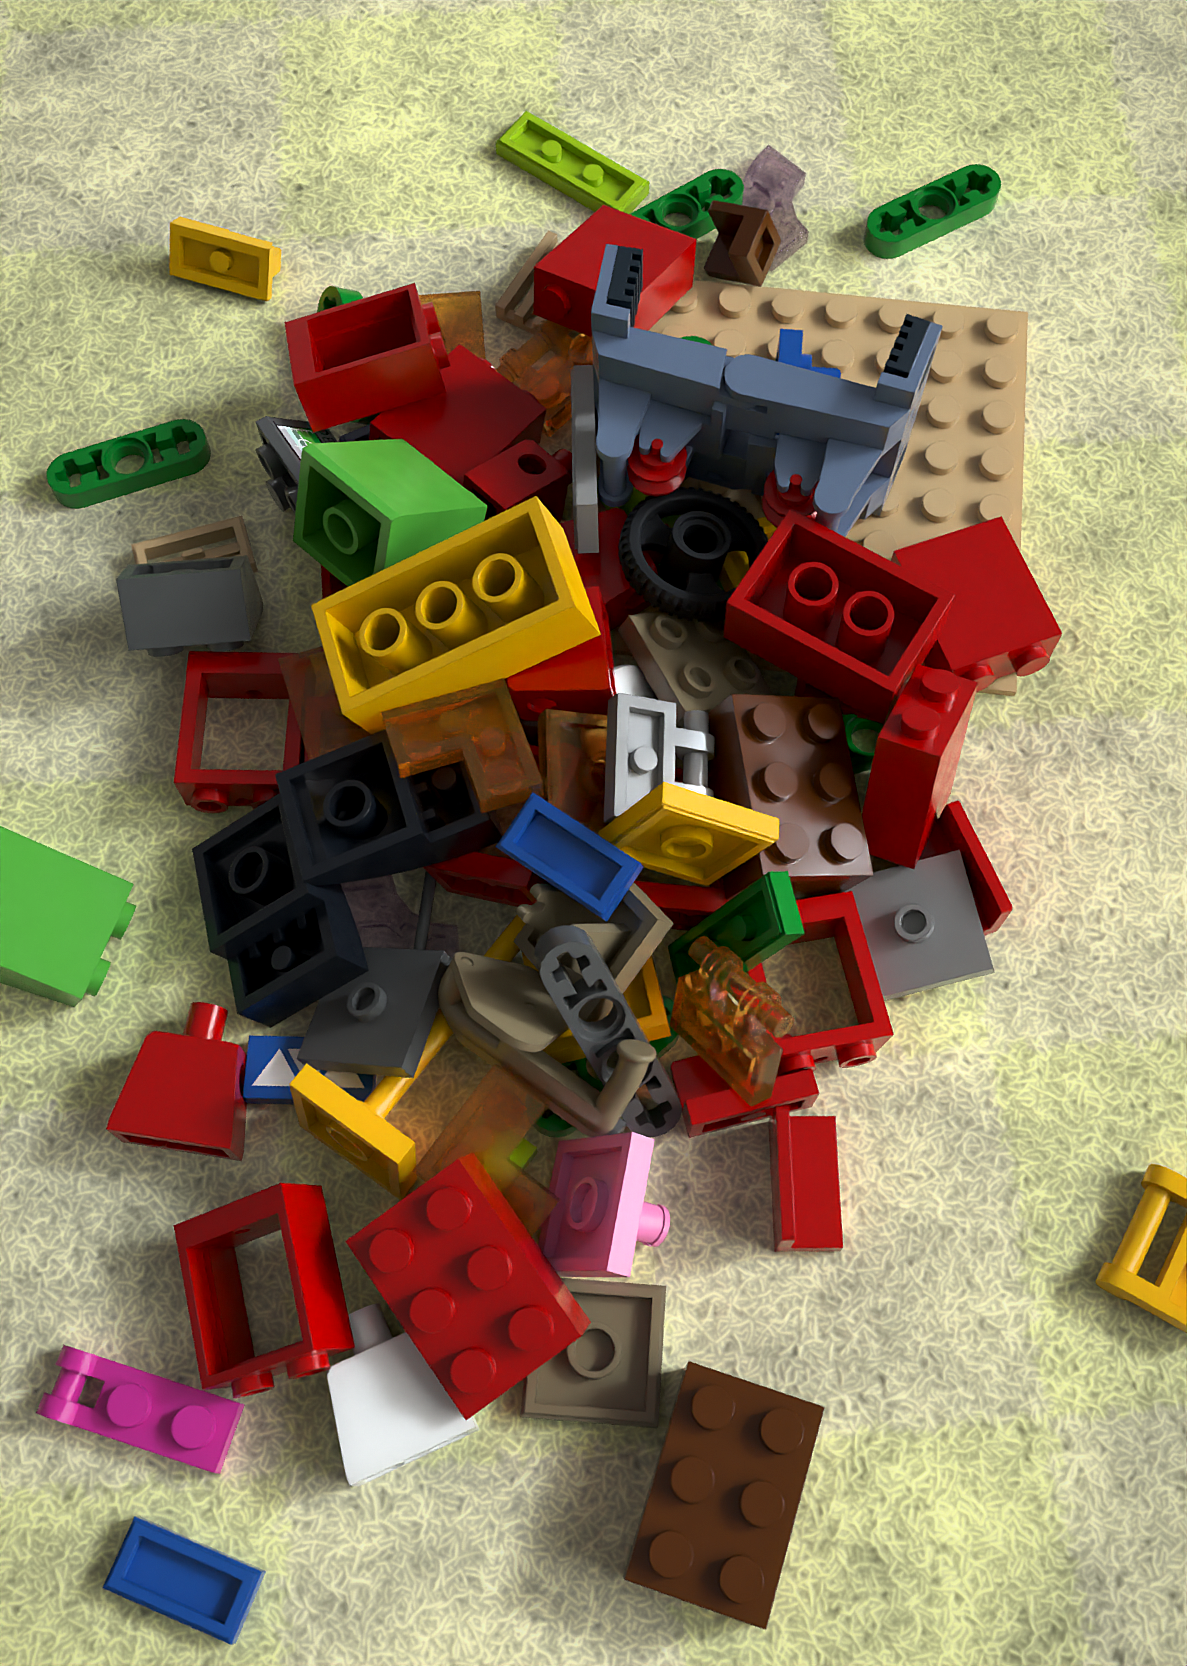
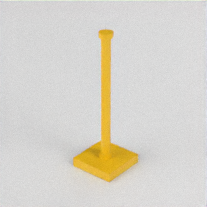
[289,915,525,1201]

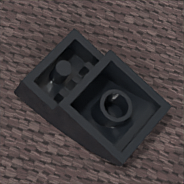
[275,715,503,886]
[192,793,369,1028]

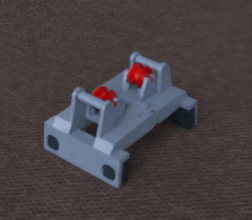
[591,244,943,537]

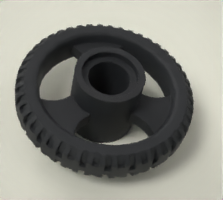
[618,487,768,622]

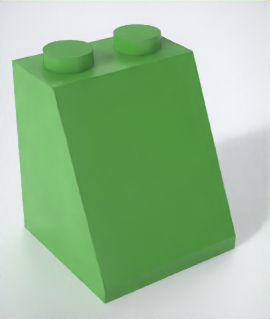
[293,439,487,587]
[0,826,136,1007]

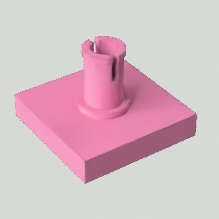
[538,1132,670,1277]

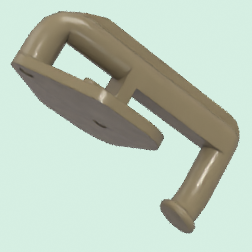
[438,952,657,1137]

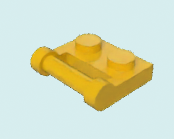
[1095,1164,1187,1333]

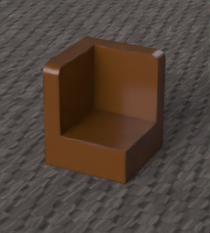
[704,200,781,287]

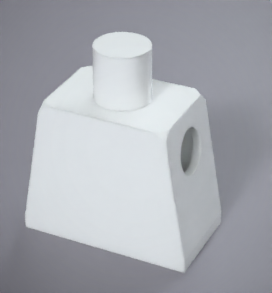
[327,1303,479,1487]

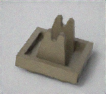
[618,611,774,728]
[513,883,674,1022]

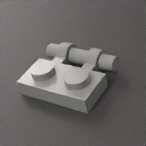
[604,692,715,823]

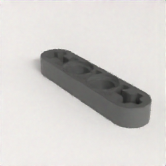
[534,925,682,1137]

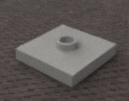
[845,850,995,1001]

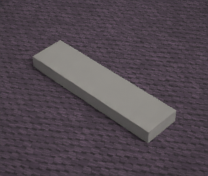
[571,365,599,553]

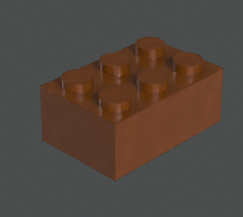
[708,694,874,900]
[623,1361,825,1630]

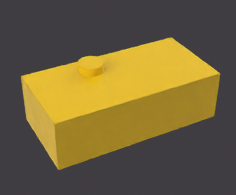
[311,496,601,734]

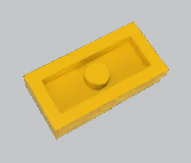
[169,216,281,301]

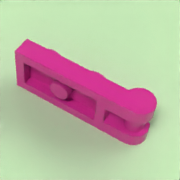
[36,1345,245,1474]

